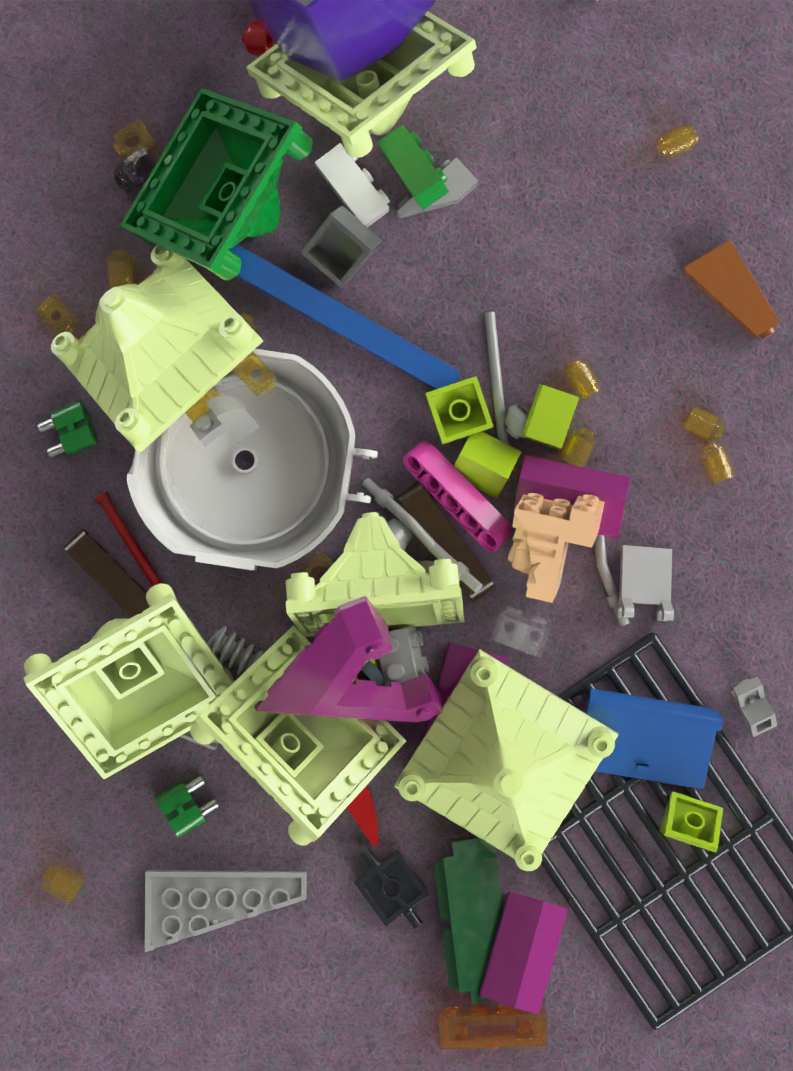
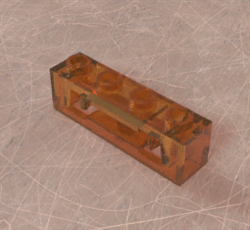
[438,1005,548,1050]

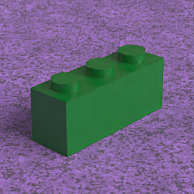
[376,125,449,211]

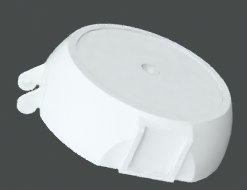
[127,349,378,571]

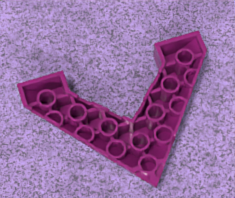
[254,596,445,722]

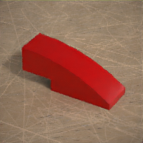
[346,784,378,846]

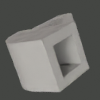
[190,395,260,447]
[731,676,777,737]

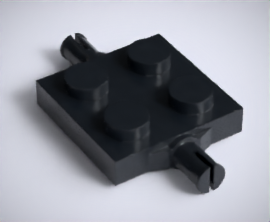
[354,848,429,929]

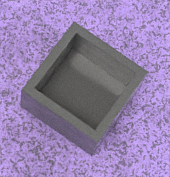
[301,206,382,288]

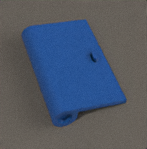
[586,688,723,789]

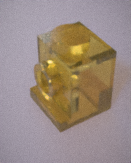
[34,293,78,336]
[233,351,277,396]

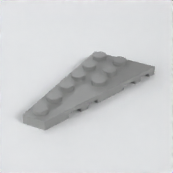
[145,870,307,952]

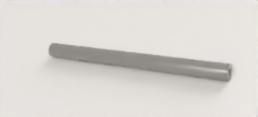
[484,312,509,445]

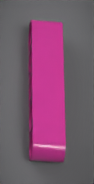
[403,440,513,552]

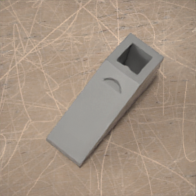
[397,157,478,218]

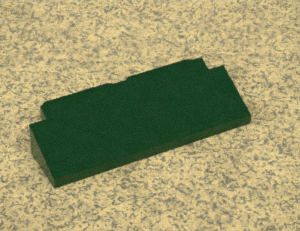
[434,836,503,1004]

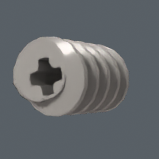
[207,626,263,676]

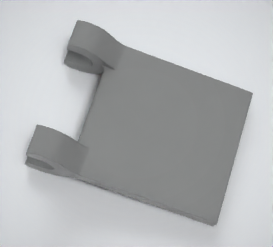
[616,545,674,622]

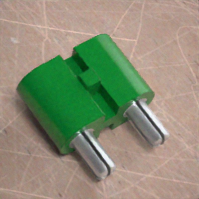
[38,400,99,457]
[154,777,218,838]

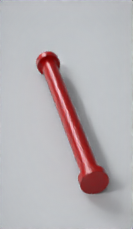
[94,491,163,587]

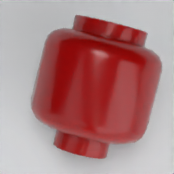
[242,20,276,56]

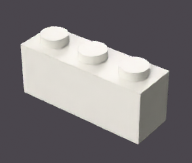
[315,143,390,228]

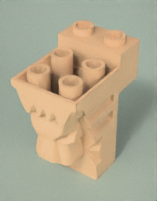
[508,493,605,603]

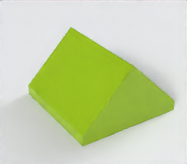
[425,376,494,445]
[522,384,579,451]
[454,431,521,499]
[659,791,723,853]

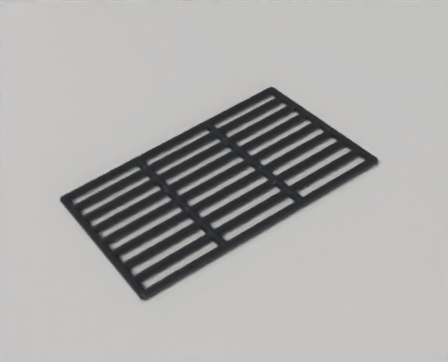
[541,633,793,1030]

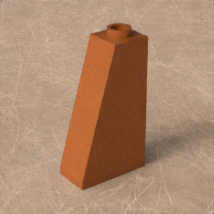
[681,240,780,339]

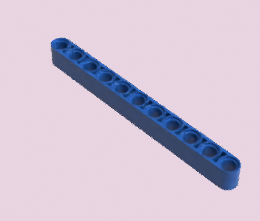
[229,244,460,389]

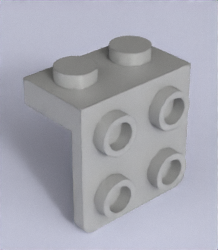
[380,626,429,687]

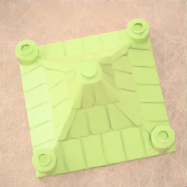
[246,11,476,157]
[51,245,263,453]
[286,512,465,637]
[23,584,235,779]
[190,625,406,846]
[394,649,618,871]

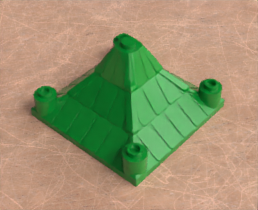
[120,88,313,280]

